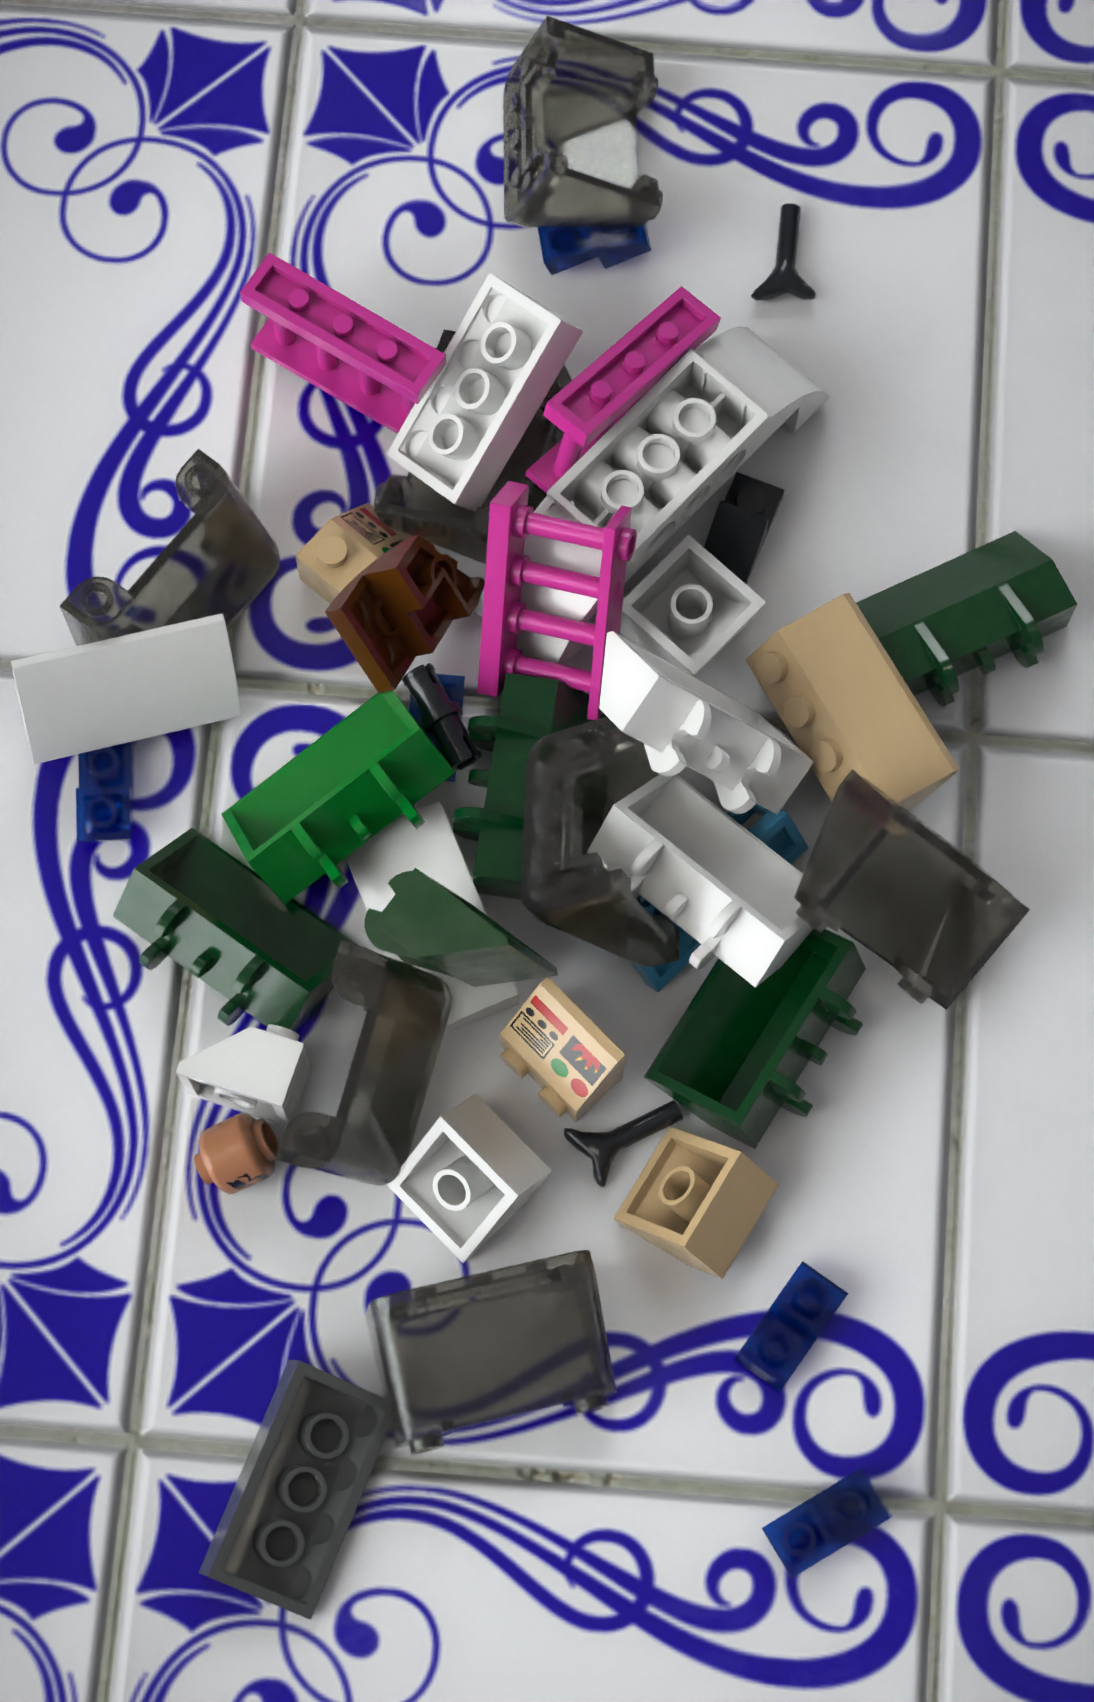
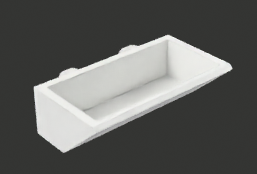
[599,631,814,815]
[587,775,836,988]

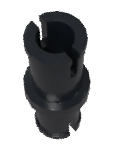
[402,663,482,772]

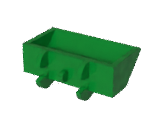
[221,690,455,905]

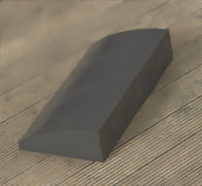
[198,1360,399,1620]

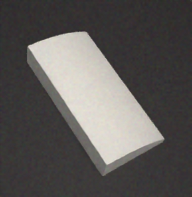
[386,273,583,513]
[11,613,242,764]
[346,801,519,1043]

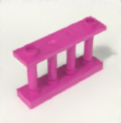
[240,252,446,434]
[525,286,721,493]
[477,481,637,721]

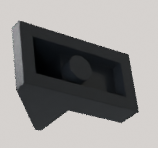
[704,472,784,584]

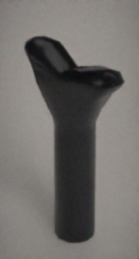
[751,203,816,301]
[564,1100,683,1187]

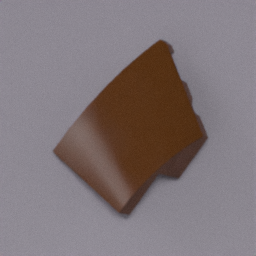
[325,535,485,693]

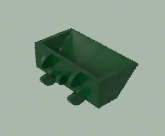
[856,531,1077,707]
[452,673,615,909]
[113,828,363,1032]
[364,868,558,987]
[644,925,866,1149]

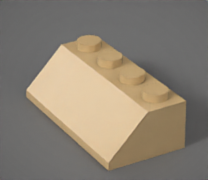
[745,593,960,837]

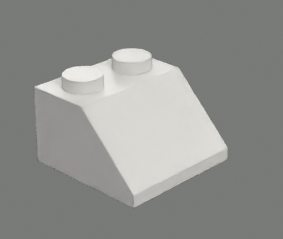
[620,534,767,677]
[176,1024,312,1128]
[387,1093,552,1263]

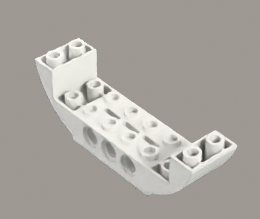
[475,326,829,665]

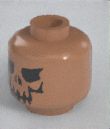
[194,1113,281,1194]

